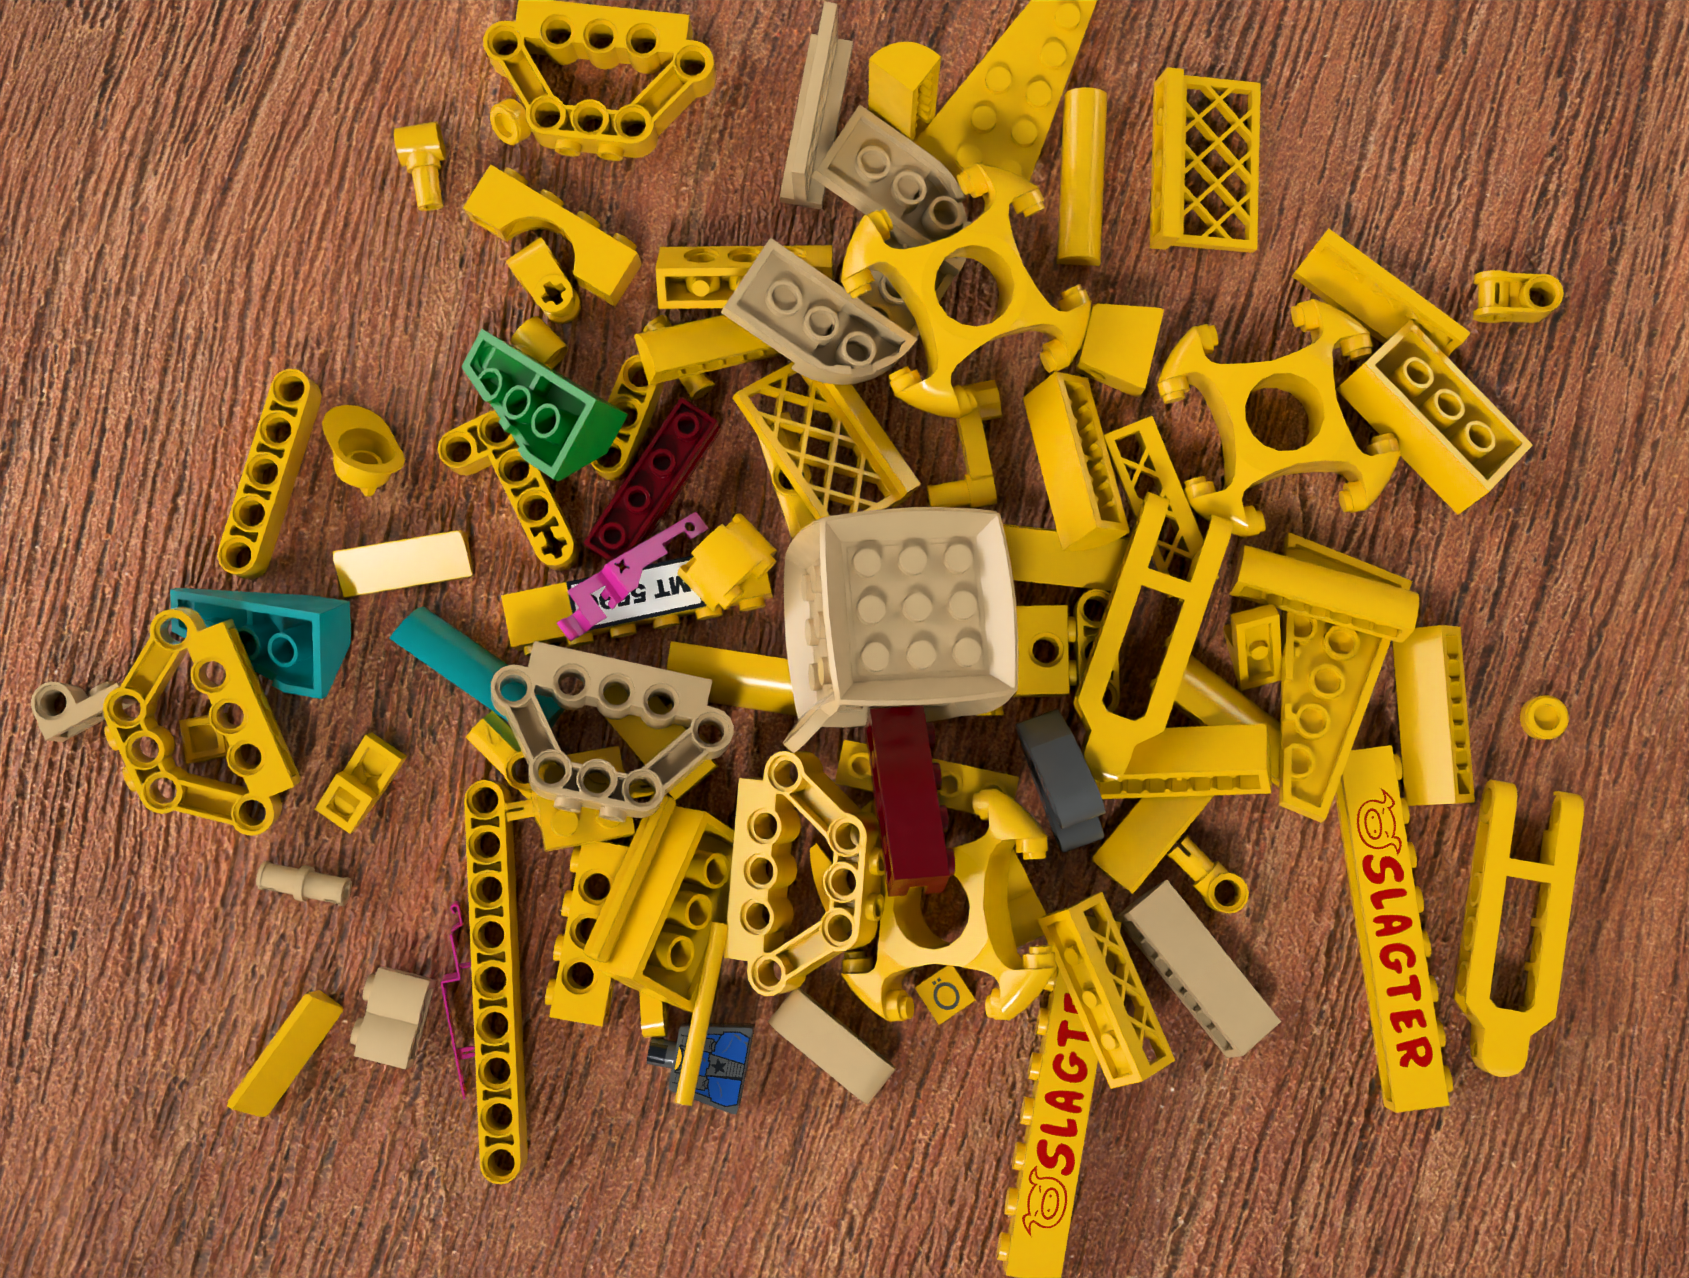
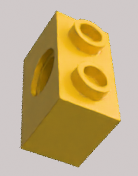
[1013,605,1077,697]

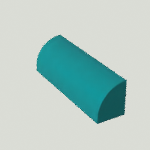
[389,606,565,728]

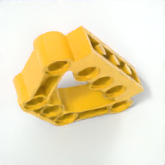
[483,0,717,161]
[102,607,302,836]
[724,751,885,996]

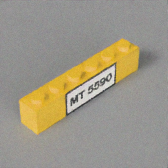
[501,555,773,656]

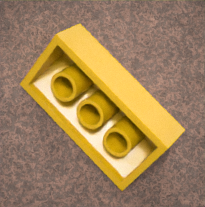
[1336,319,1533,515]
[597,806,734,1012]

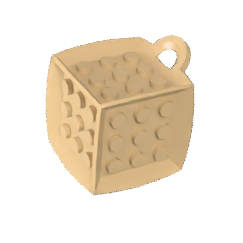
[783,507,1019,753]

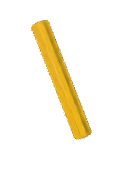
[583,794,677,963]

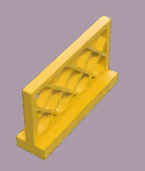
[1150,67,1261,253]
[733,362,921,520]

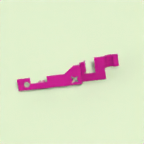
[557,512,709,642]
[441,901,475,1100]

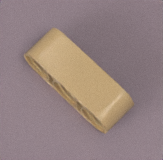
[768,988,896,1104]

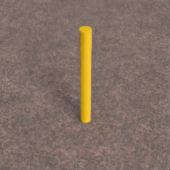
[675,922,728,1106]

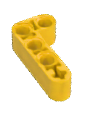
[438,410,580,571]

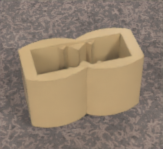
[350,966,436,1069]

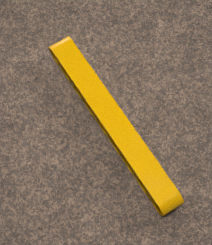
[464,780,528,1185]

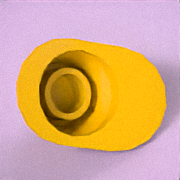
[322,405,405,497]

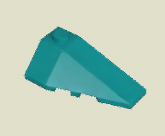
[170,588,351,699]

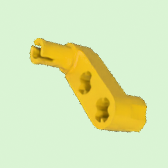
[927,380,1002,509]

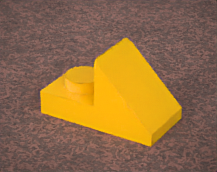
[1223,603,1282,691]

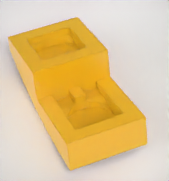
[315,732,407,834]
[810,843,852,934]

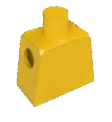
[1075,303,1164,398]

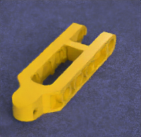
[1073,492,1234,783]
[1453,779,1584,1077]

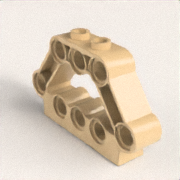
[491,641,734,822]

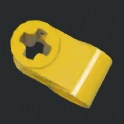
[505,237,581,324]
[1473,270,1564,323]

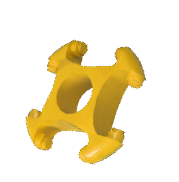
[841,163,1092,419]
[1157,299,1401,538]
[841,789,1057,1022]

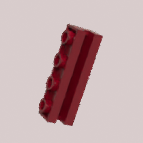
[583,397,721,570]
[865,705,955,897]

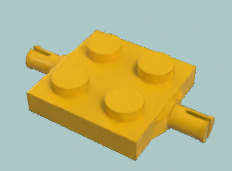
[504,746,654,852]

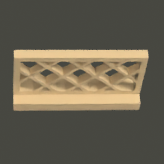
[780,1,853,210]

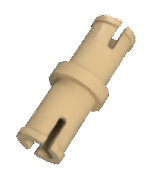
[256,861,352,906]

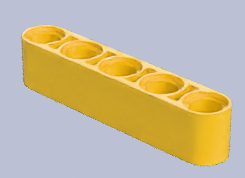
[217,369,322,580]

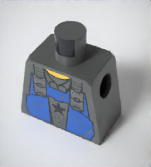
[647,1022,755,1115]

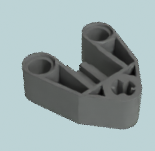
[1015,709,1106,853]

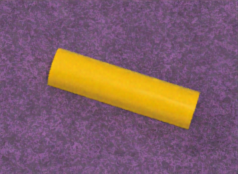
[1057,87,1107,266]

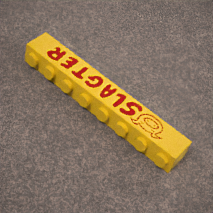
[1335,745,1453,1113]
[996,915,1121,1278]

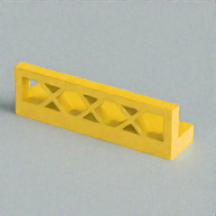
[1291,228,1471,357]
[1104,416,1219,599]
[1038,892,1175,1089]

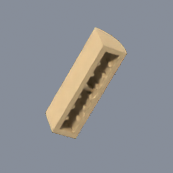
[1115,880,1281,1058]

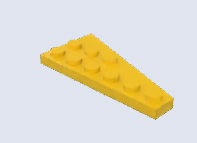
[914,0,1098,184]
[1279,532,1413,823]

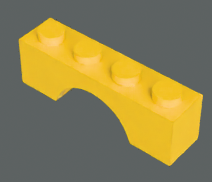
[463,164,642,307]

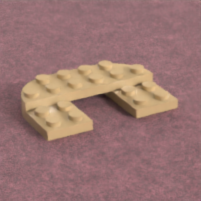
[721,104,971,385]

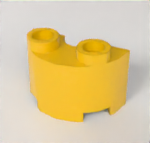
[677,513,778,612]

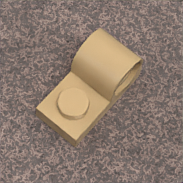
[31,680,138,742]

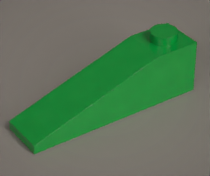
[461,329,628,481]

